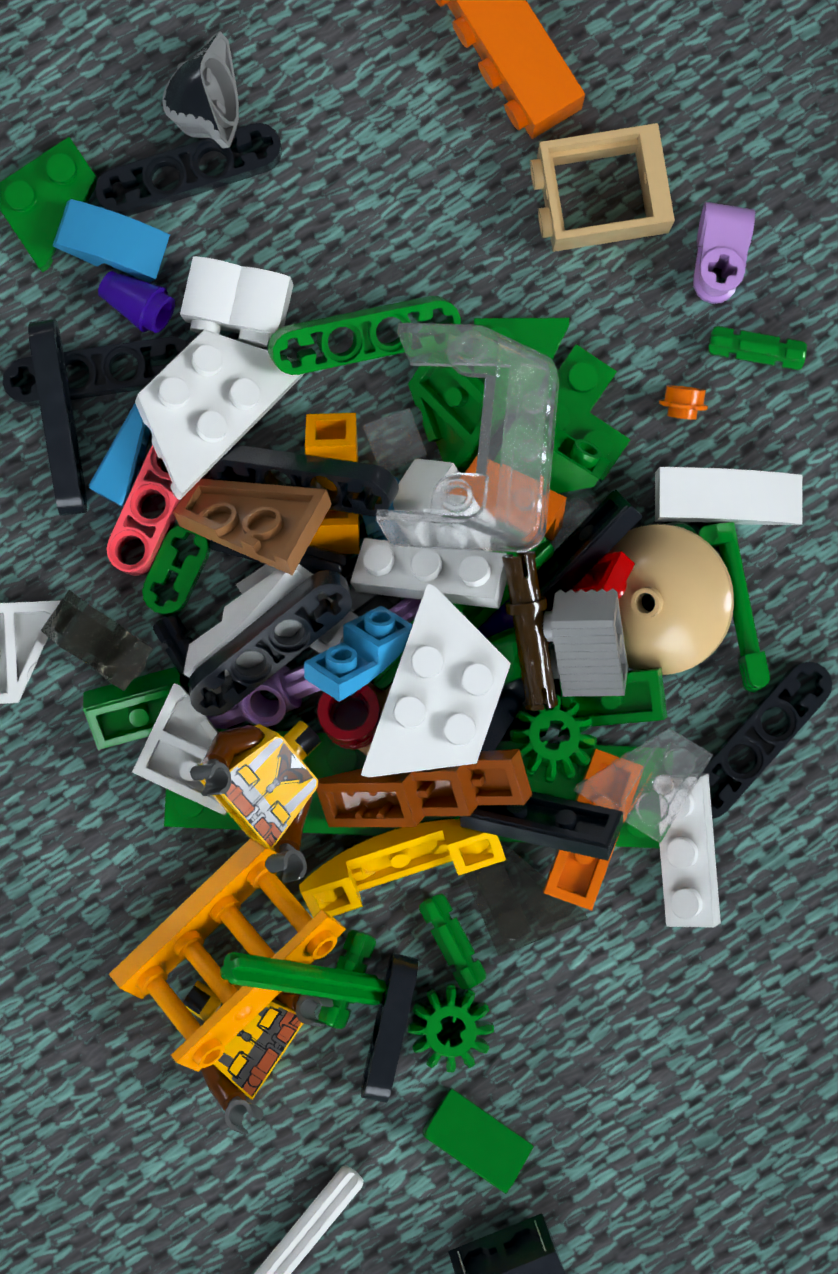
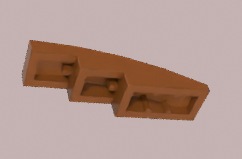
[316,749,532,827]

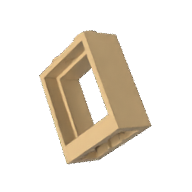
[530,123,675,252]

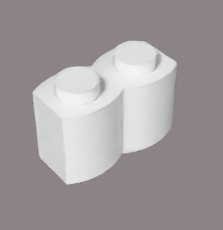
[180,256,293,347]

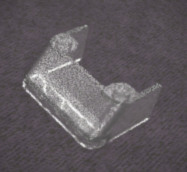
[376,323,559,552]

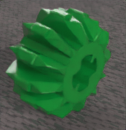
[509,695,597,783]
[408,984,494,1072]

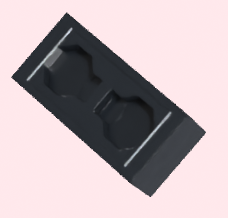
[448,1213,566,1274]

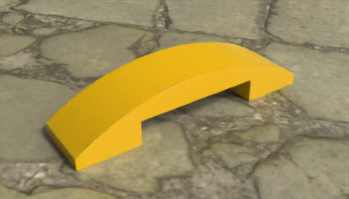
[299,819,506,918]

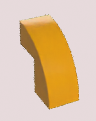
[305,413,360,554]

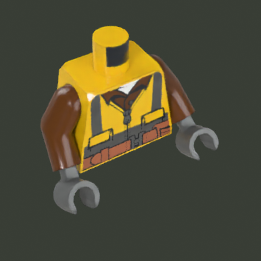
[190,721,321,883]
[183,981,333,1135]

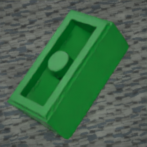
[83,667,185,750]
[423,1087,534,1194]

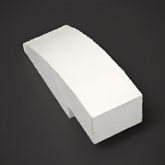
[655,467,802,525]
[183,564,327,694]

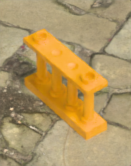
[109,838,346,1072]

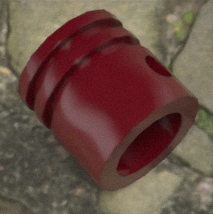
[317,685,382,750]

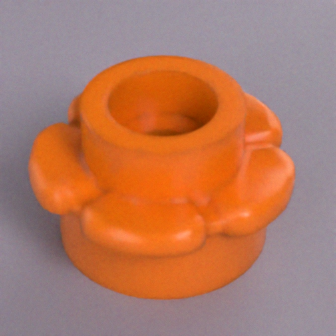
[659,385,708,420]

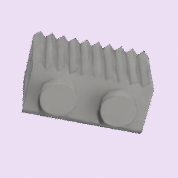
[543,588,628,697]

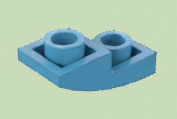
[53,199,170,283]
[304,606,413,702]

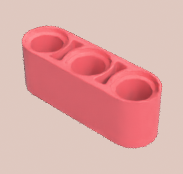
[106,445,180,576]

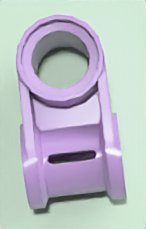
[693,202,755,304]

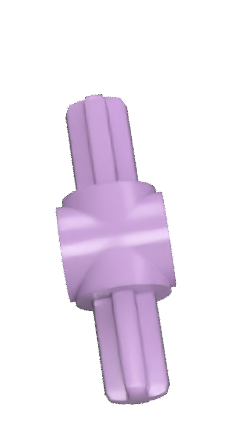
[207,665,321,729]

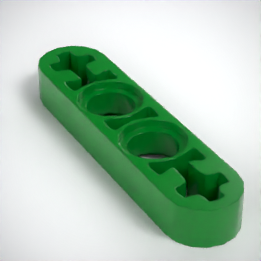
[268,296,461,375]

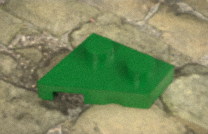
[0,137,98,273]
[408,345,510,476]

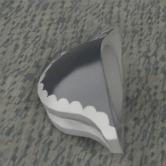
[162,31,239,148]

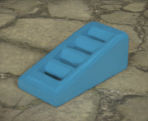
[89,403,151,508]

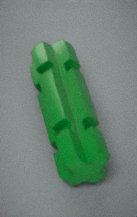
[708,326,807,370]
[419,893,486,990]
[318,930,376,1029]

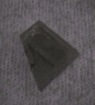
[464,844,588,957]

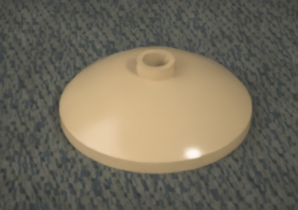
[607,524,734,675]

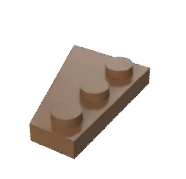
[173,479,332,575]

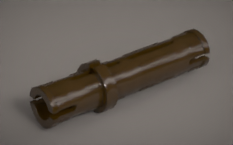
[502,551,558,711]

